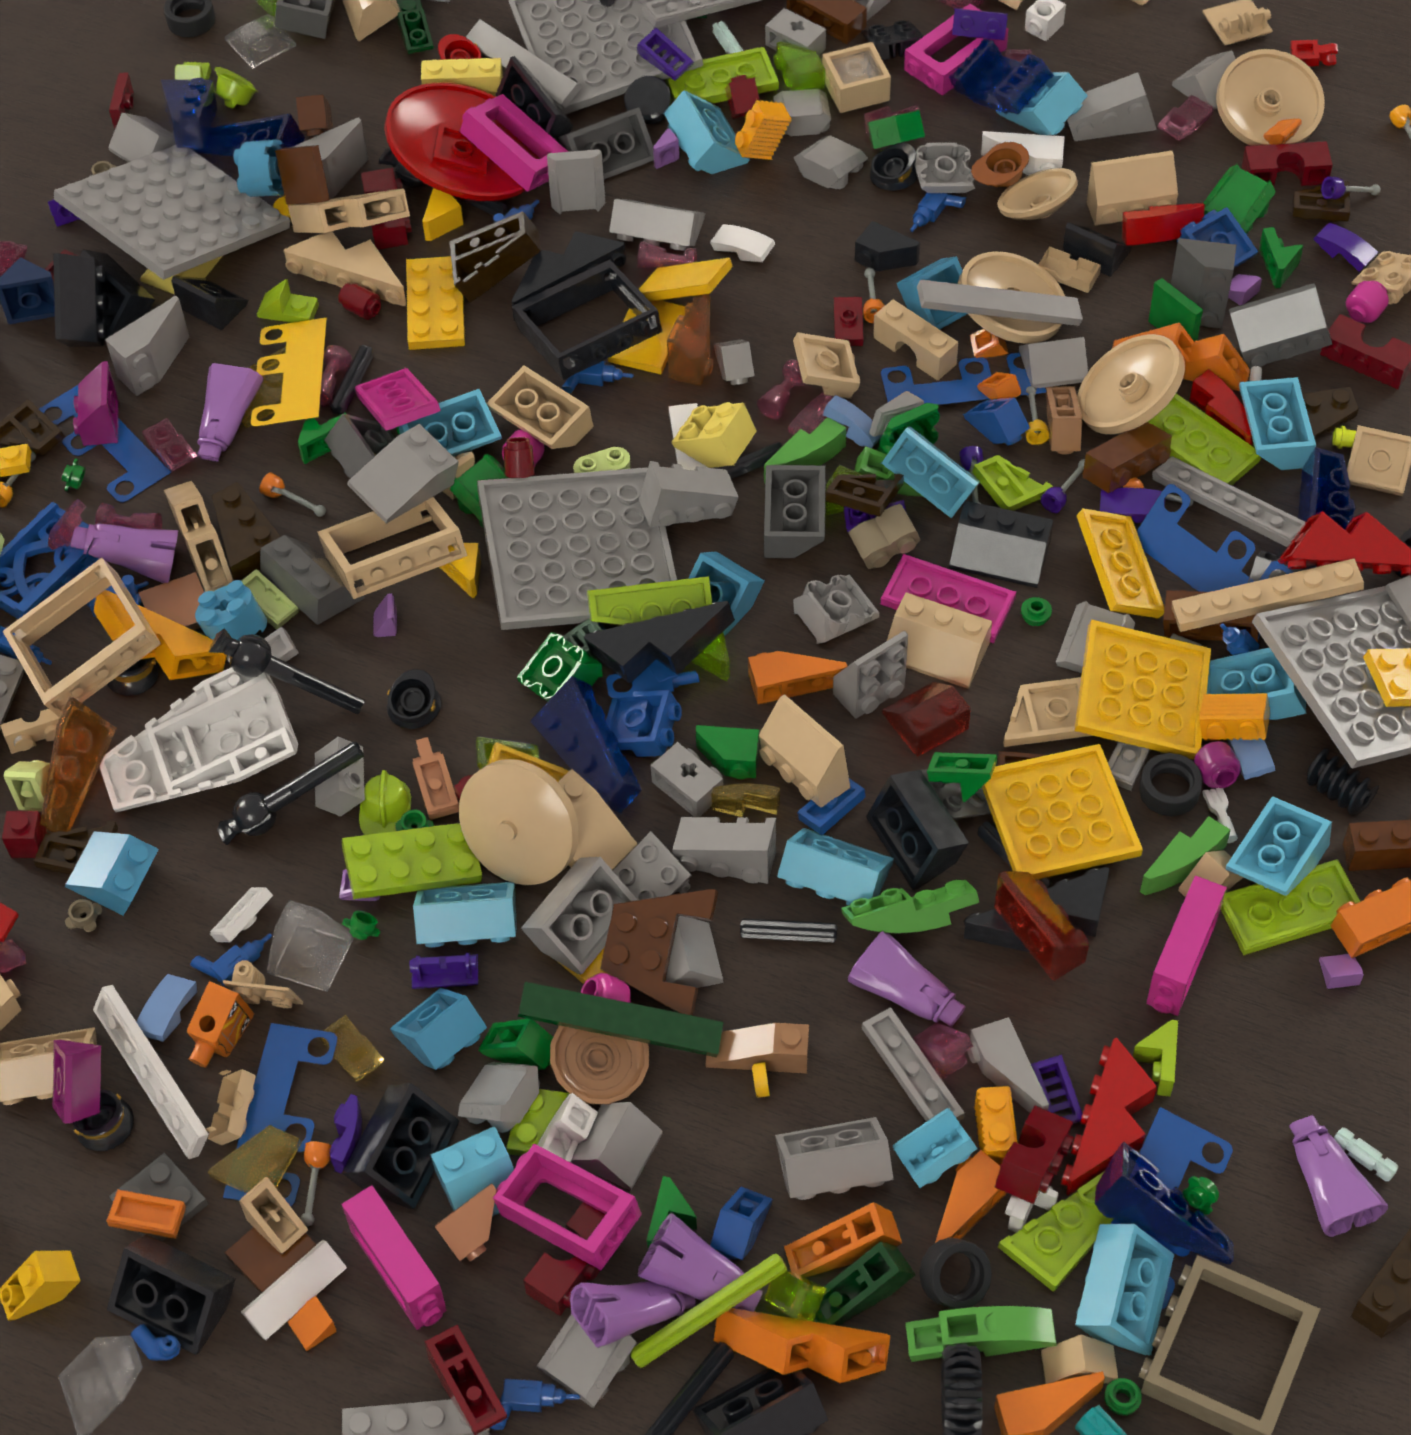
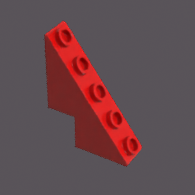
[1278,511,1411,576]
[1061,1038,1157,1196]

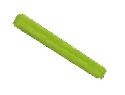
[630,1254,787,1368]

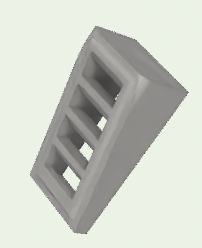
[869,391,924,437]

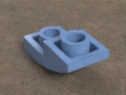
[823,395,882,448]
[1226,738,1276,780]
[137,974,197,1042]

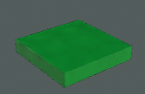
[1148,278,1203,342]

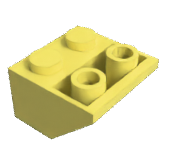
[672,402,757,468]

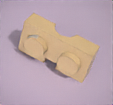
[1038,247,1101,293]
[0,709,72,754]
[206,1069,256,1145]

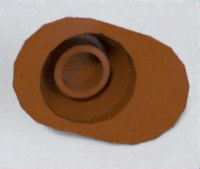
[971,142,1029,187]

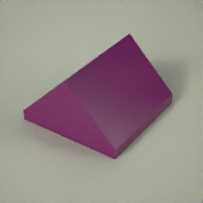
[52,1040,101,1124]

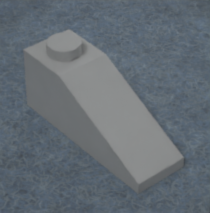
[966,1017,1049,1113]

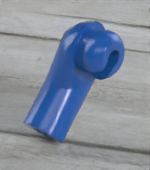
[130,1324,180,1361]

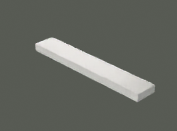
[93,985,209,1159]

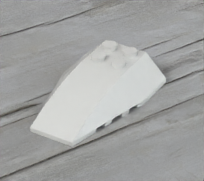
[97,667,298,812]

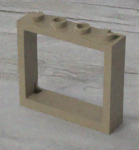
[1139,1255,1320,1435]

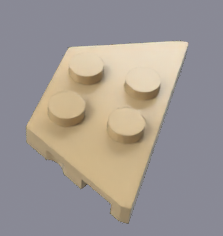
[1003,677,1093,747]

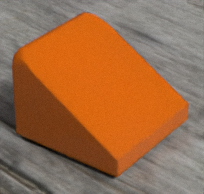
[1263,118,1302,145]
[969,328,1008,358]
[977,372,1021,400]
[288,1296,337,1352]

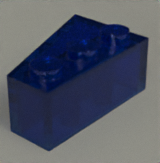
[161,78,217,148]

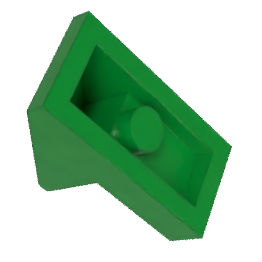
[1259,227,1303,288]
[298,413,346,464]
[927,752,998,802]
[647,1176,697,1249]

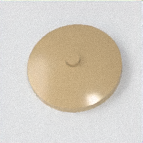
[1216,49,1325,146]
[958,252,1065,344]
[1077,334,1185,434]
[459,759,579,885]

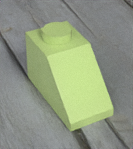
[3,760,57,812]

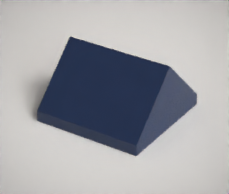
[0,257,55,325]

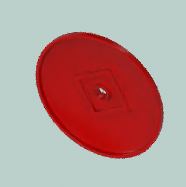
[385,83,541,201]

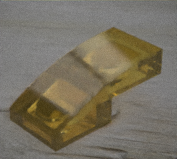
[711,783,780,817]
[319,1015,385,1082]

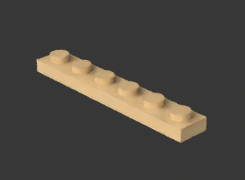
[1172,558,1364,632]

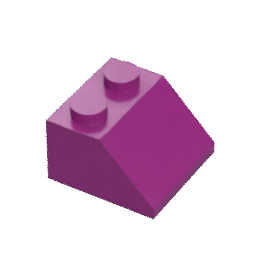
[73,361,119,446]

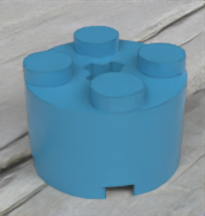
[234,140,284,197]
[195,580,267,640]

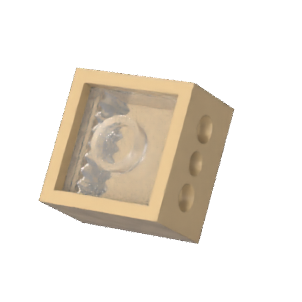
[822,42,891,113]

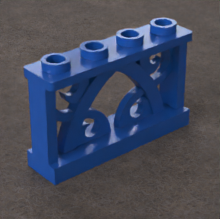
[0,502,99,619]

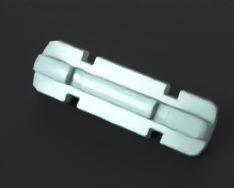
[712,21,743,54]
[1334,1128,1398,1182]

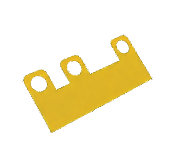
[251,317,327,426]

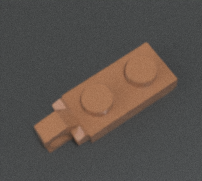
[412,737,459,820]

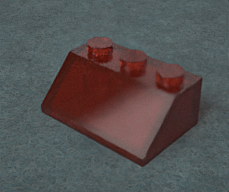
[994,871,1089,981]

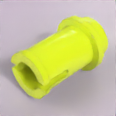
[1332,426,1356,449]

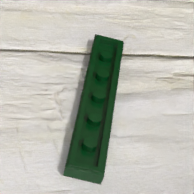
[517,982,724,1057]

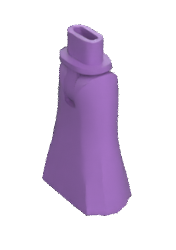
[197,363,263,461]
[70,524,178,583]
[847,931,966,1027]
[1289,1116,1388,1237]
[637,1213,763,1312]
[570,1281,696,1348]

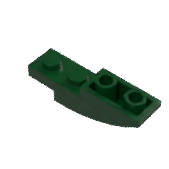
[396,0,434,54]

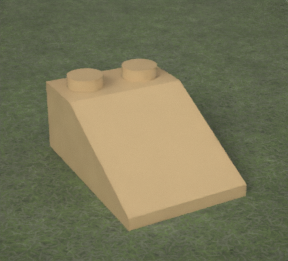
[558,769,637,871]

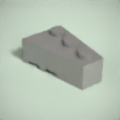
[672,817,776,884]

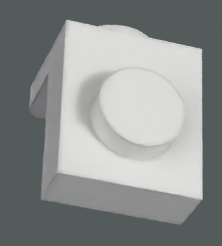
[1005,1186,1058,1232]

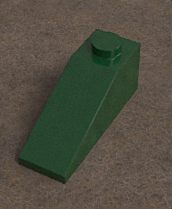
[799,1241,915,1326]

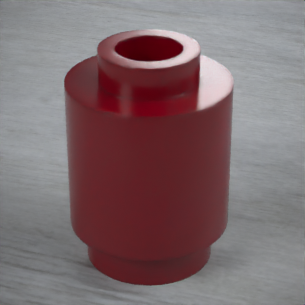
[338,283,381,320]
[504,437,535,478]

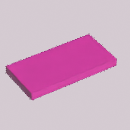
[354,368,441,431]
[881,554,1016,644]

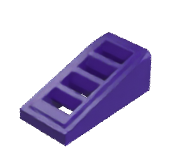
[637,27,694,81]
[1031,1055,1083,1124]

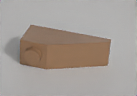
[1046,386,1082,454]
[706,1023,809,1074]

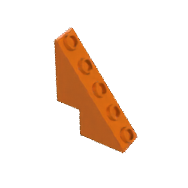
[1112,323,1250,391]
[714,1308,890,1383]

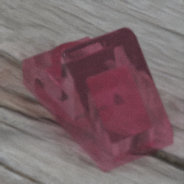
[913,1023,973,1079]

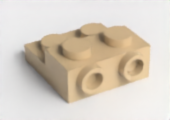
[793,332,860,399]

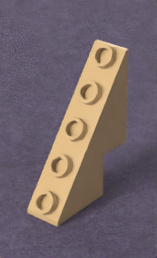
[288,188,410,233]
[284,231,406,306]
[164,481,234,592]

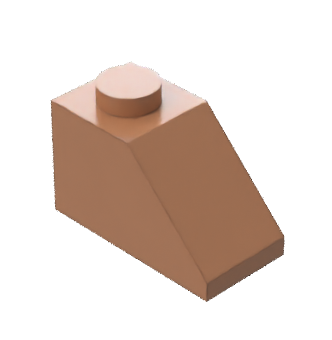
[435,1183,496,1262]

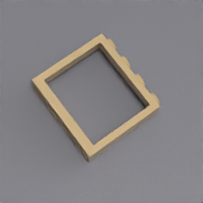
[318,497,467,599]
[3,558,161,719]

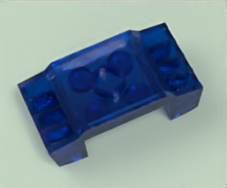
[949,39,1054,115]

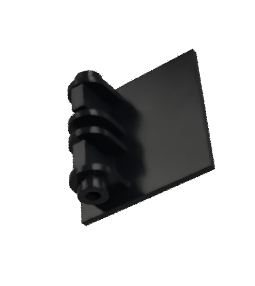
[861,20,924,60]

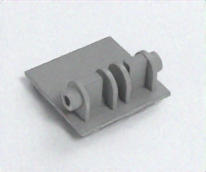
[613,831,692,900]

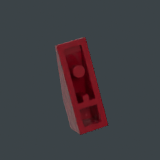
[425,1325,508,1435]

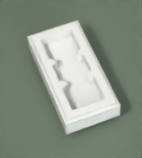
[210,887,273,942]

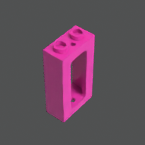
[904,4,1008,96]
[460,94,568,192]
[1146,875,1227,1016]
[493,1144,642,1270]
[342,1185,447,1330]

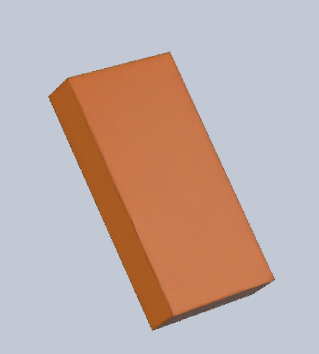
[106,1189,186,1239]

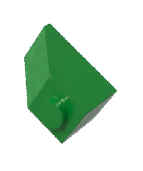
[867,110,925,149]
[696,725,759,779]
[478,1019,553,1070]

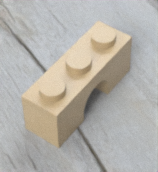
[873,299,958,381]

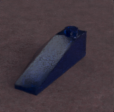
[193,113,305,156]
[1095,1142,1234,1265]

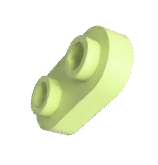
[573,447,631,473]

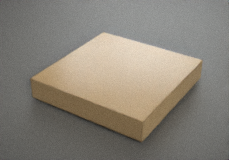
[1344,425,1411,496]

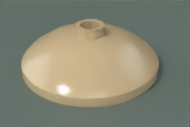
[997,168,1078,220]

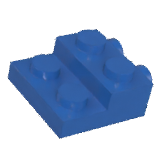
[1177,207,1258,268]
[599,690,682,757]

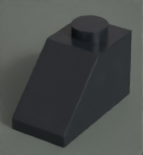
[855,221,920,272]

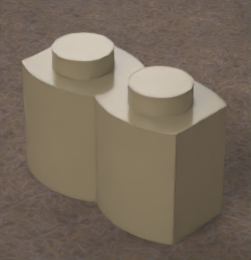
[848,504,921,569]

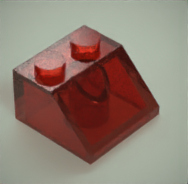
[882,682,971,757]

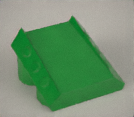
[1203,164,1276,233]
[877,403,940,454]
[450,454,509,528]
[517,632,603,713]

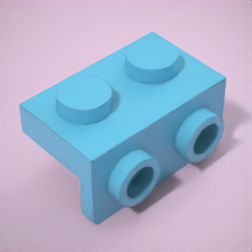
[893,1108,978,1188]

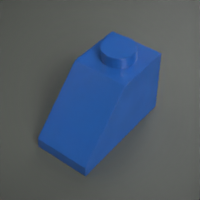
[963,397,1030,445]
[710,1187,773,1260]

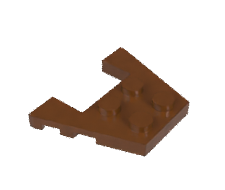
[600,889,718,1016]

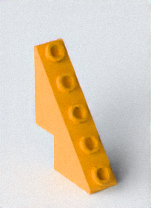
[93,590,227,680]

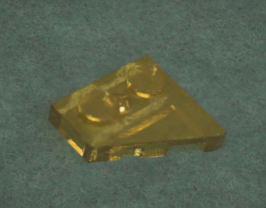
[208,1125,301,1193]

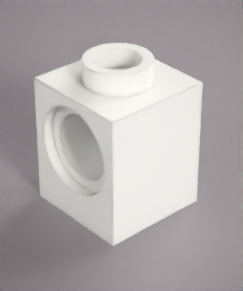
[1025,0,1066,41]

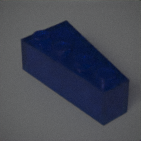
[1298,447,1356,530]
[530,676,642,813]

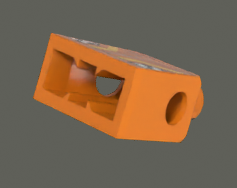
[187,981,254,1068]

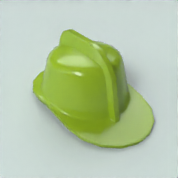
[215,67,259,109]
[359,770,411,835]

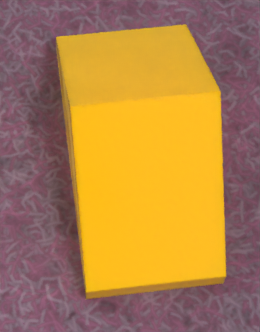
[422,188,463,241]
[439,543,481,598]

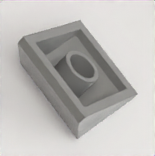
[1172,50,1236,113]
[108,113,184,162]
[1019,337,1088,388]
[665,916,723,988]
[570,1102,663,1191]

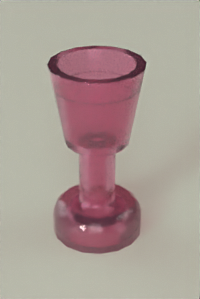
[637,241,697,269]
[319,345,352,407]
[757,360,805,419]
[95,503,162,529]

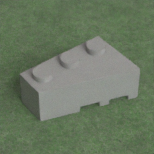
[1067,72,1157,141]
[639,461,738,527]

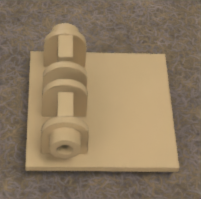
[1202,0,1273,46]
[1351,251,1411,304]
[223,960,303,1008]

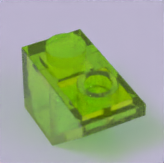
[773,41,825,91]

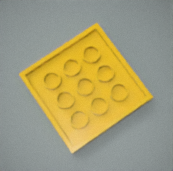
[1074,619,1211,760]
[982,744,1143,884]

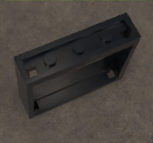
[512,260,662,380]

